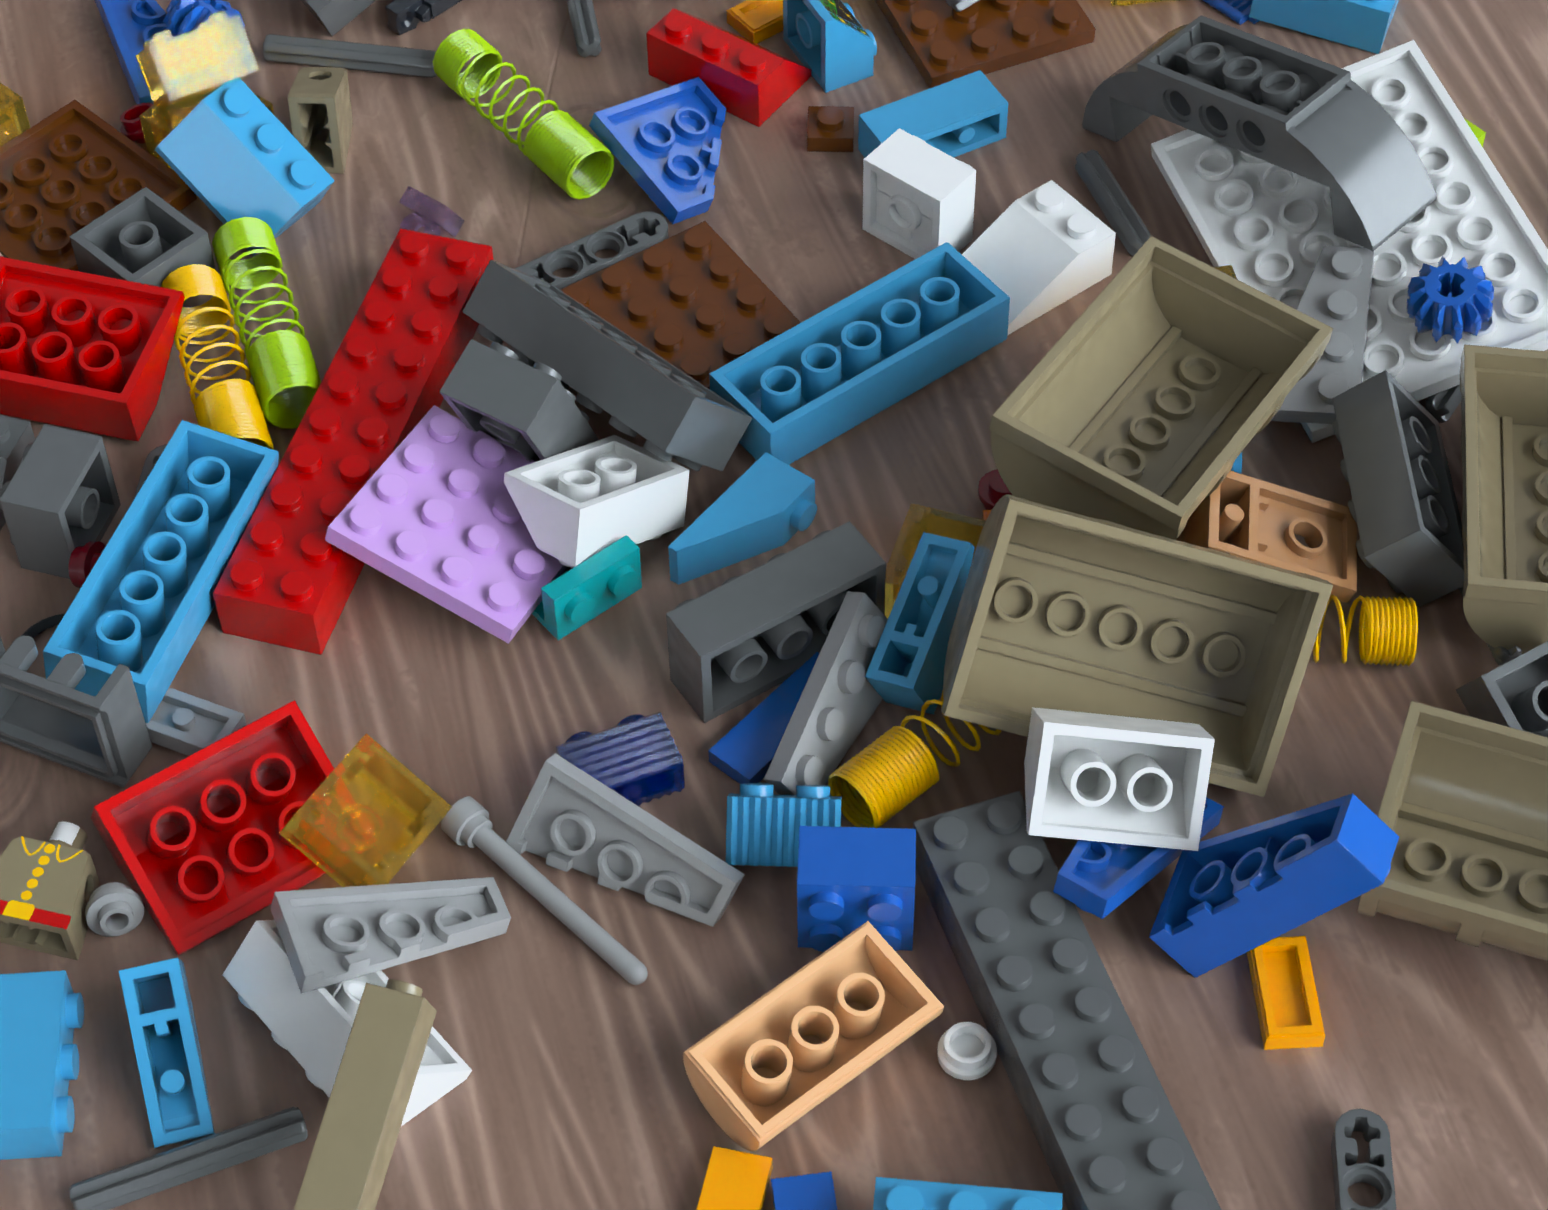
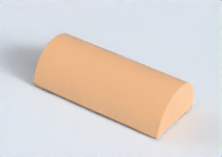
[683,921,944,1151]

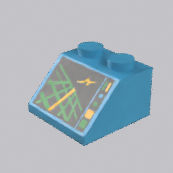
[783,0,877,93]

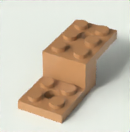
[1176,470,1357,603]

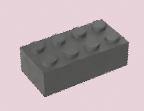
[1332,370,1464,607]
[666,521,886,723]

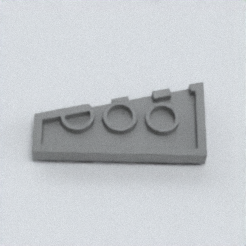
[1271,246,1374,424]
[764,591,888,795]
[506,753,745,927]
[270,877,511,993]

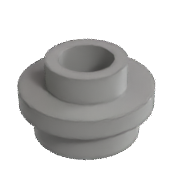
[85,882,144,937]

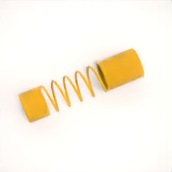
[161,264,274,450]
[1313,594,1418,667]
[828,690,1001,828]

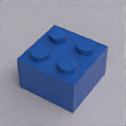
[797,826,916,952]

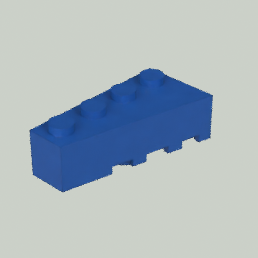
[1149,793,1399,978]

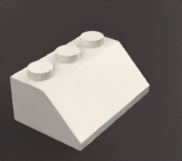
[504,435,690,568]
[1024,707,1215,851]

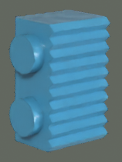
[725,783,842,867]

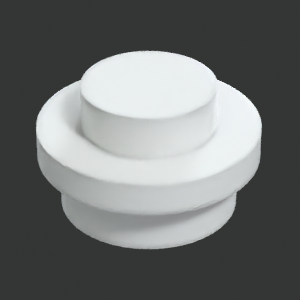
[937,1022,997,1080]

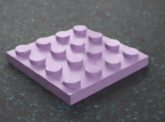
[325,405,567,644]

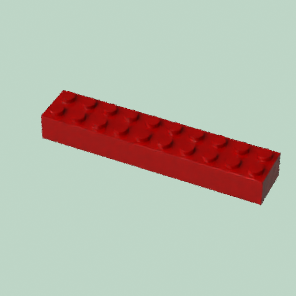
[213,228,494,655]

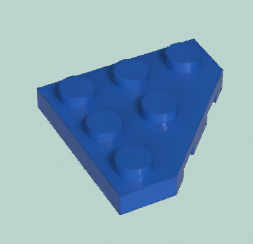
[589,77,726,225]

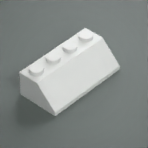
[223,920,472,1126]

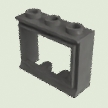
[0,635,152,788]

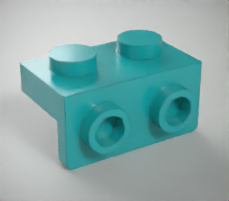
[532,535,642,640]

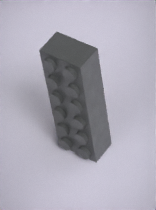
[463,260,752,471]

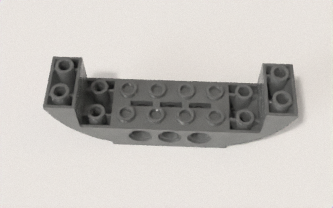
[1082,15,1437,251]

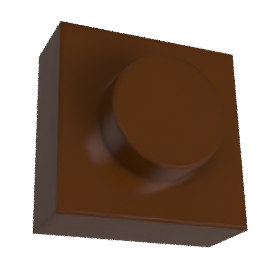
[807,106,854,152]

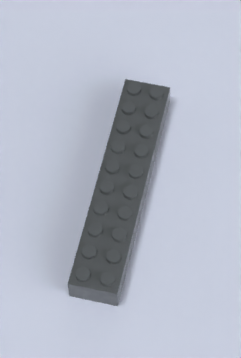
[913,791,1221,1210]

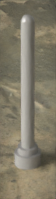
[441,796,648,985]

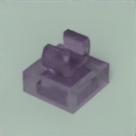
[399,186,465,237]

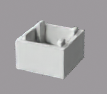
[862,128,976,259]

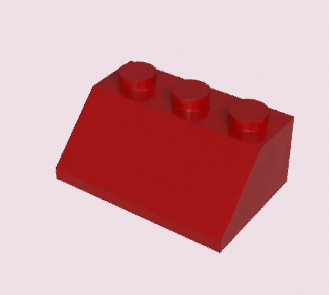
[646,8,812,127]

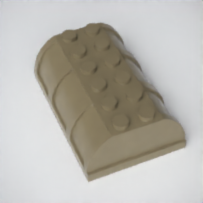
[989,236,1333,540]
[1460,344,1548,654]
[941,494,1333,797]
[1357,700,1548,961]

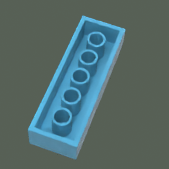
[709,242,1010,465]
[43,420,279,723]

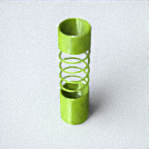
[433,29,615,200]
[212,217,321,429]

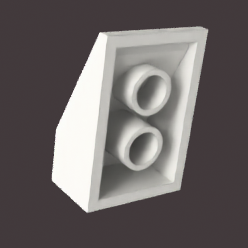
[962,180,1116,336]

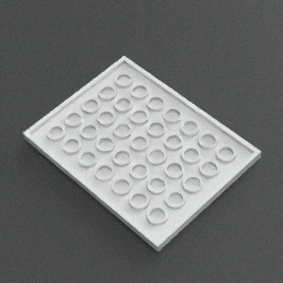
[1151,40,1548,443]

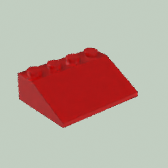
[0,256,185,442]
[91,700,378,957]

